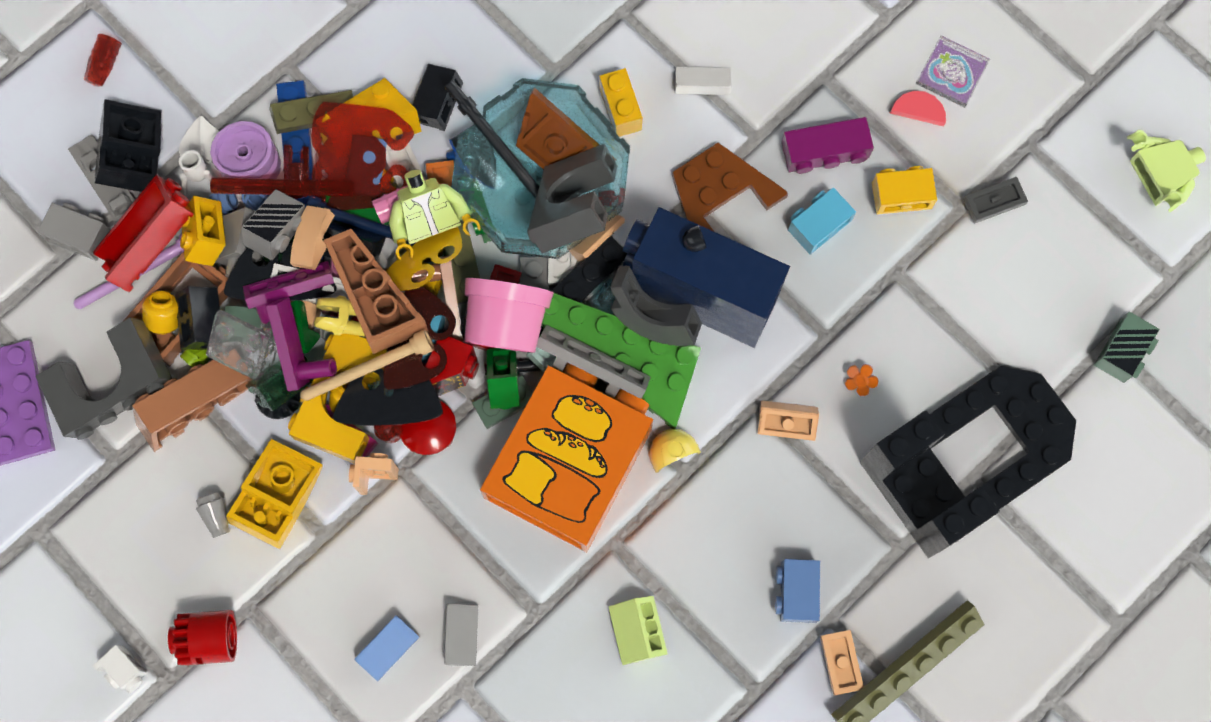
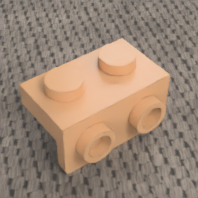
[349,453,399,495]

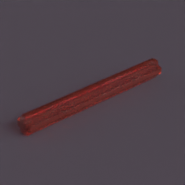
[210,177,355,196]

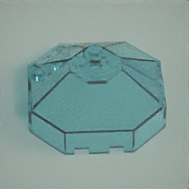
[451,78,630,259]

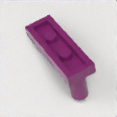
[243,261,334,333]
[266,297,337,391]

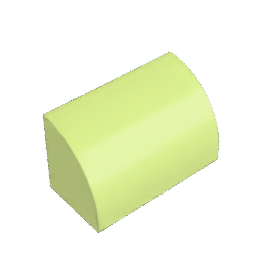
[609,596,668,665]

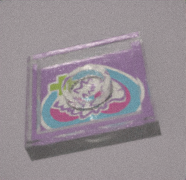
[916,35,990,108]

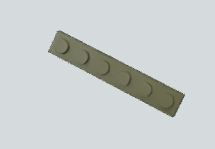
[831,600,985,722]

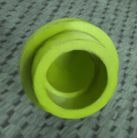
[180,349,211,367]

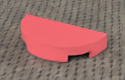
[890,91,946,127]

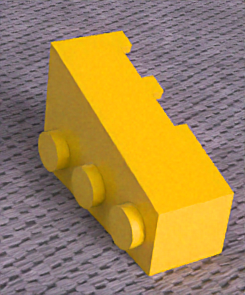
[315,78,422,158]

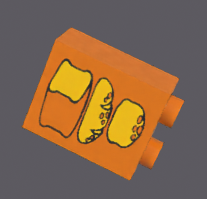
[480,363,653,553]

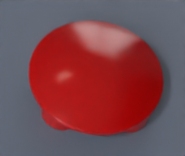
[398,401,456,455]

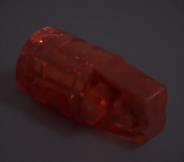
[84,34,122,87]
[374,424,403,444]

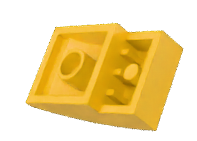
[226,439,323,549]

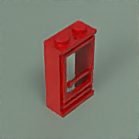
[93,174,194,292]

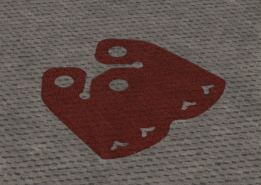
[311,102,414,211]

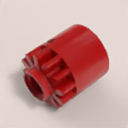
[168,610,237,665]

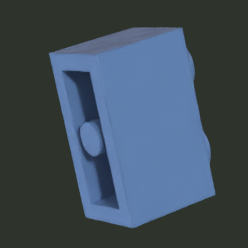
[775,559,820,623]

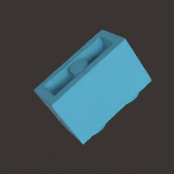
[788,187,856,255]

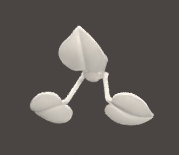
[179,116,247,212]

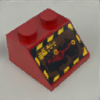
[425,337,479,396]

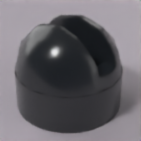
[682,225,707,252]

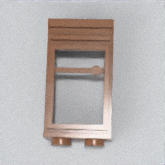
[123,252,228,366]

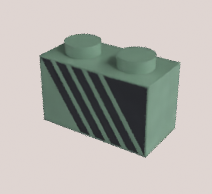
[1094,311,1160,383]

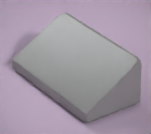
[444,604,478,666]

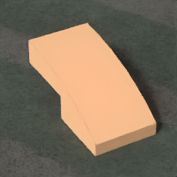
[290,206,335,270]

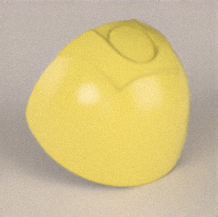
[649,429,701,473]

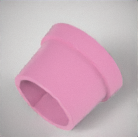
[464,278,554,353]

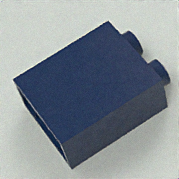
[623,207,791,348]

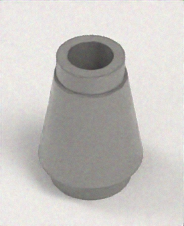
[196,492,230,538]

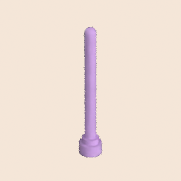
[73,234,184,309]

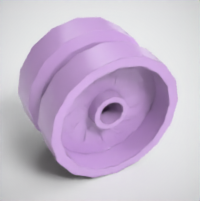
[210,121,281,194]

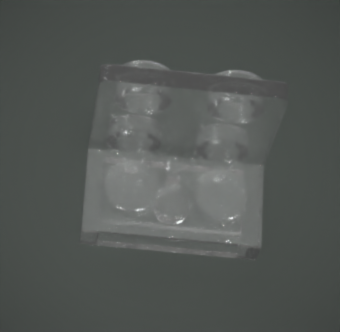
[206,310,277,381]

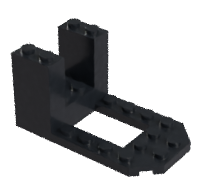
[860,366,1076,558]

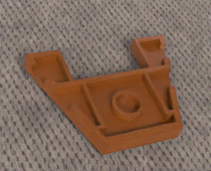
[672,143,788,231]

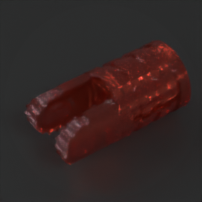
[283,145,309,198]

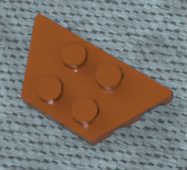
[516,88,616,170]

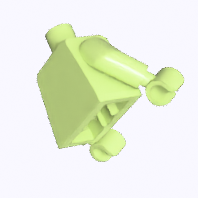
[1127,130,1206,212]

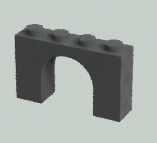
[527,143,618,253]
[35,317,172,440]

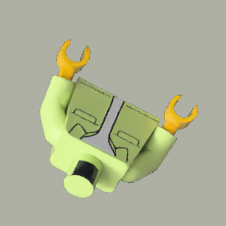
[389,170,481,261]

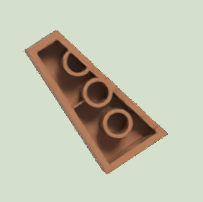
[324,229,428,354]
[132,347,255,452]

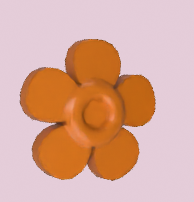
[845,364,879,396]

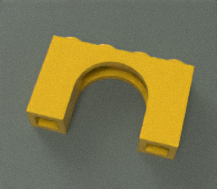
[288,334,387,464]

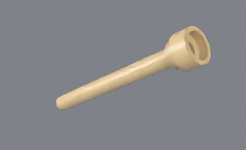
[300,329,434,401]

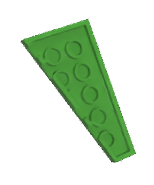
[541,288,701,429]

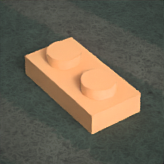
[820,630,864,696]

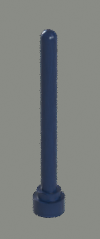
[307,195,416,246]

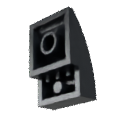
[95,99,161,192]

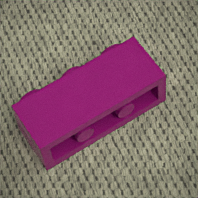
[781,117,874,174]

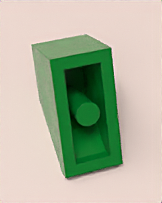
[487,348,520,410]

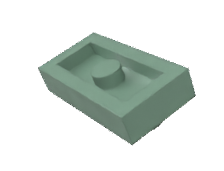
[472,375,533,429]

